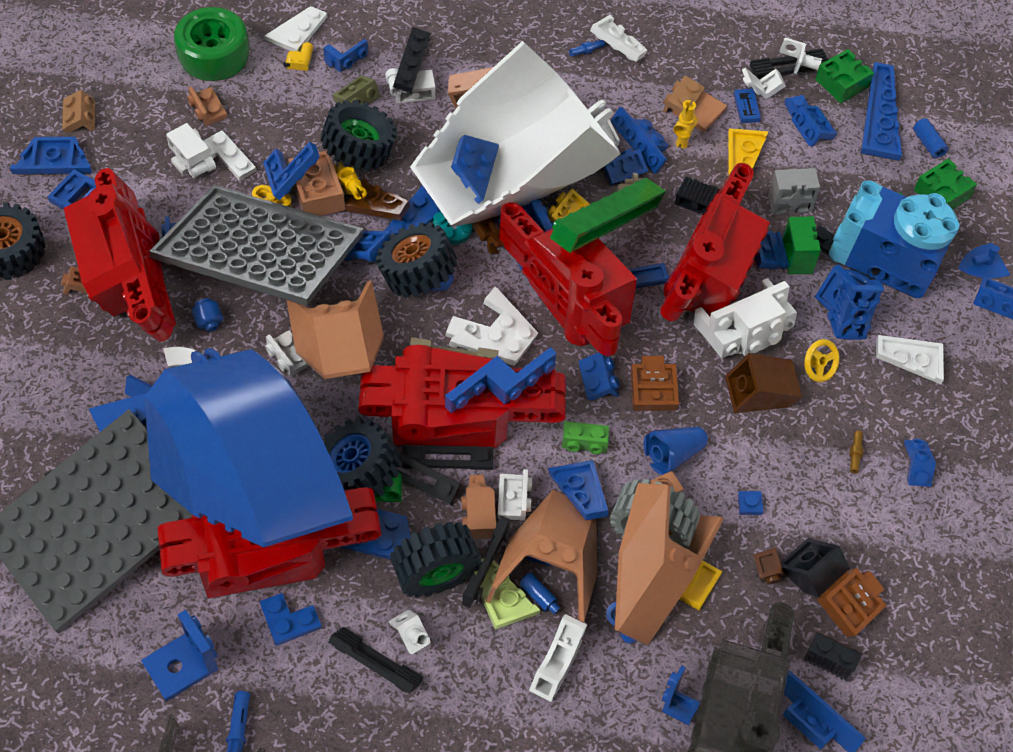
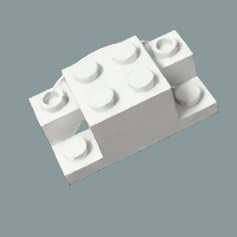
[694,278,797,359]

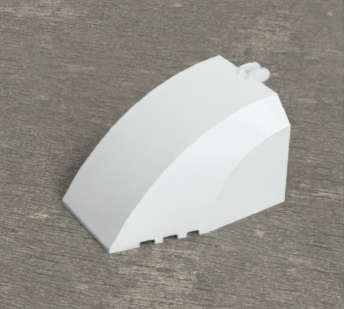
[410,41,620,227]

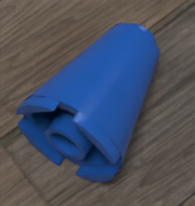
[643,426,708,475]

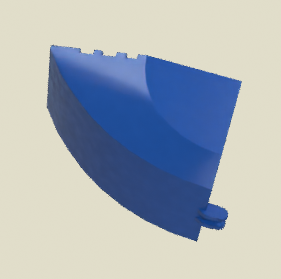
[144,348,353,547]

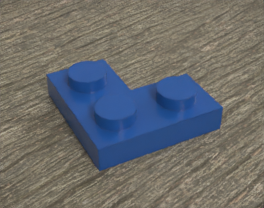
[259,593,322,646]

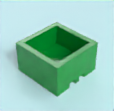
[815,49,874,103]
[914,158,977,209]
[782,216,821,275]

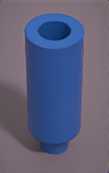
[519,572,561,615]

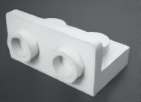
[265,330,309,376]

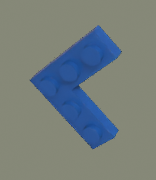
[263,142,320,200]

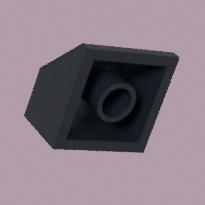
[781,538,850,597]

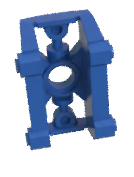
[827,279,884,340]

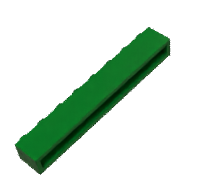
[550,178,666,253]

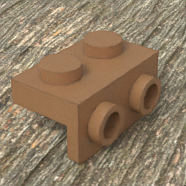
[663,76,705,114]
[62,89,95,133]

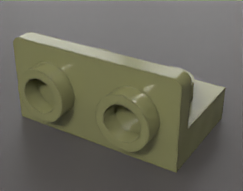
[332,75,381,105]

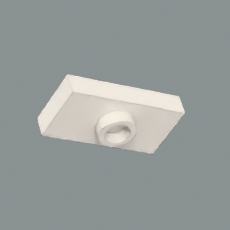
[446,316,490,339]

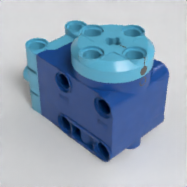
[829,180,960,298]

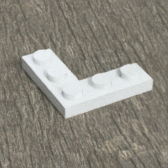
[171,131,257,181]

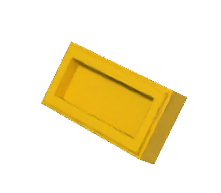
[679,560,722,611]

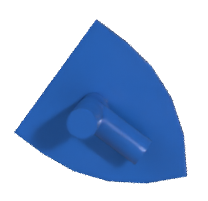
[958,243,1010,279]

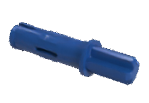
[226,691,250,752]

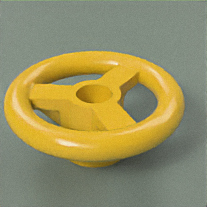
[804,339,839,382]

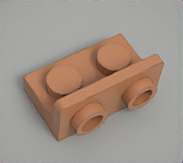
[187,86,228,126]

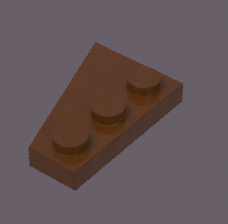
[345,178,410,221]

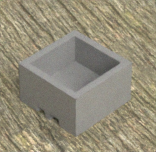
[768,168,820,214]

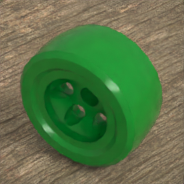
[174,7,250,81]

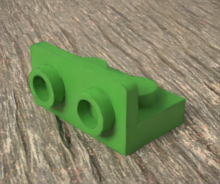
[562,421,609,454]

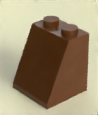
[725,353,802,413]

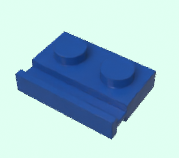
[756,231,789,269]

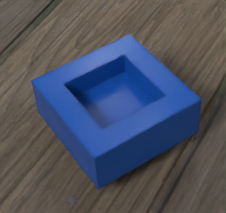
[784,95,809,117]
[737,491,763,515]

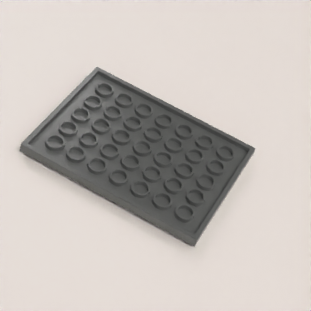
[149,185,363,306]
[0,409,192,634]

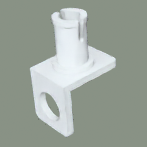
[780,38,822,74]
[389,610,431,654]

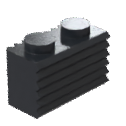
[675,176,720,215]
[804,632,862,682]

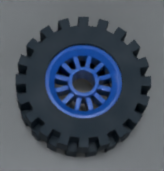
[324,418,401,497]

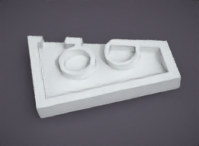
[590,15,647,62]
[876,335,944,384]

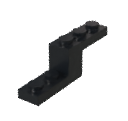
[393,27,431,93]

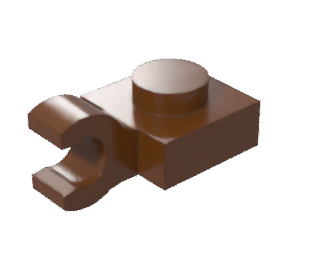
[472,219,504,255]

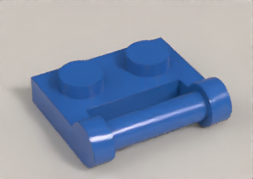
[47,169,96,210]
[344,231,392,262]

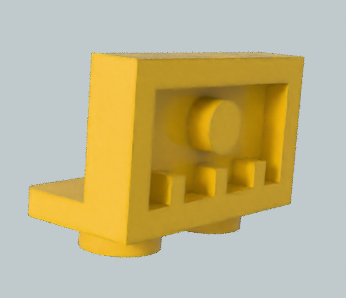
[548,188,590,222]

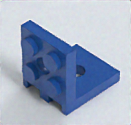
[141,610,219,702]

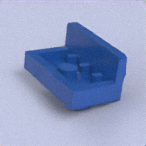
[578,352,620,401]

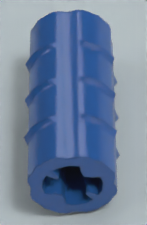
[913,118,949,159]

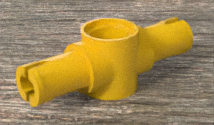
[673,100,698,148]
[334,162,367,200]

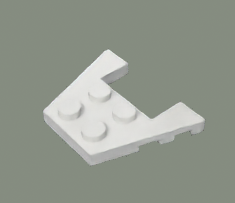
[449,287,538,366]

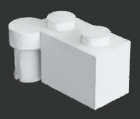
[385,68,436,103]
[166,123,216,178]

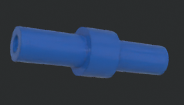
[569,40,605,57]

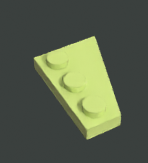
[474,559,540,630]

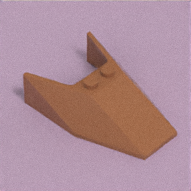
[287,281,384,379]
[615,483,724,645]
[486,490,598,623]

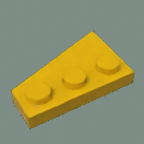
[728,128,768,176]

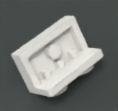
[498,469,532,521]

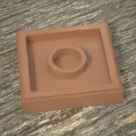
[672,91,727,132]

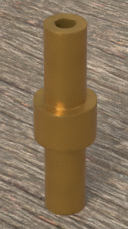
[849,431,864,474]

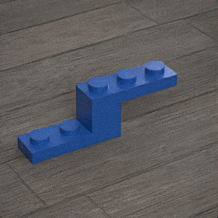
[445,347,557,413]

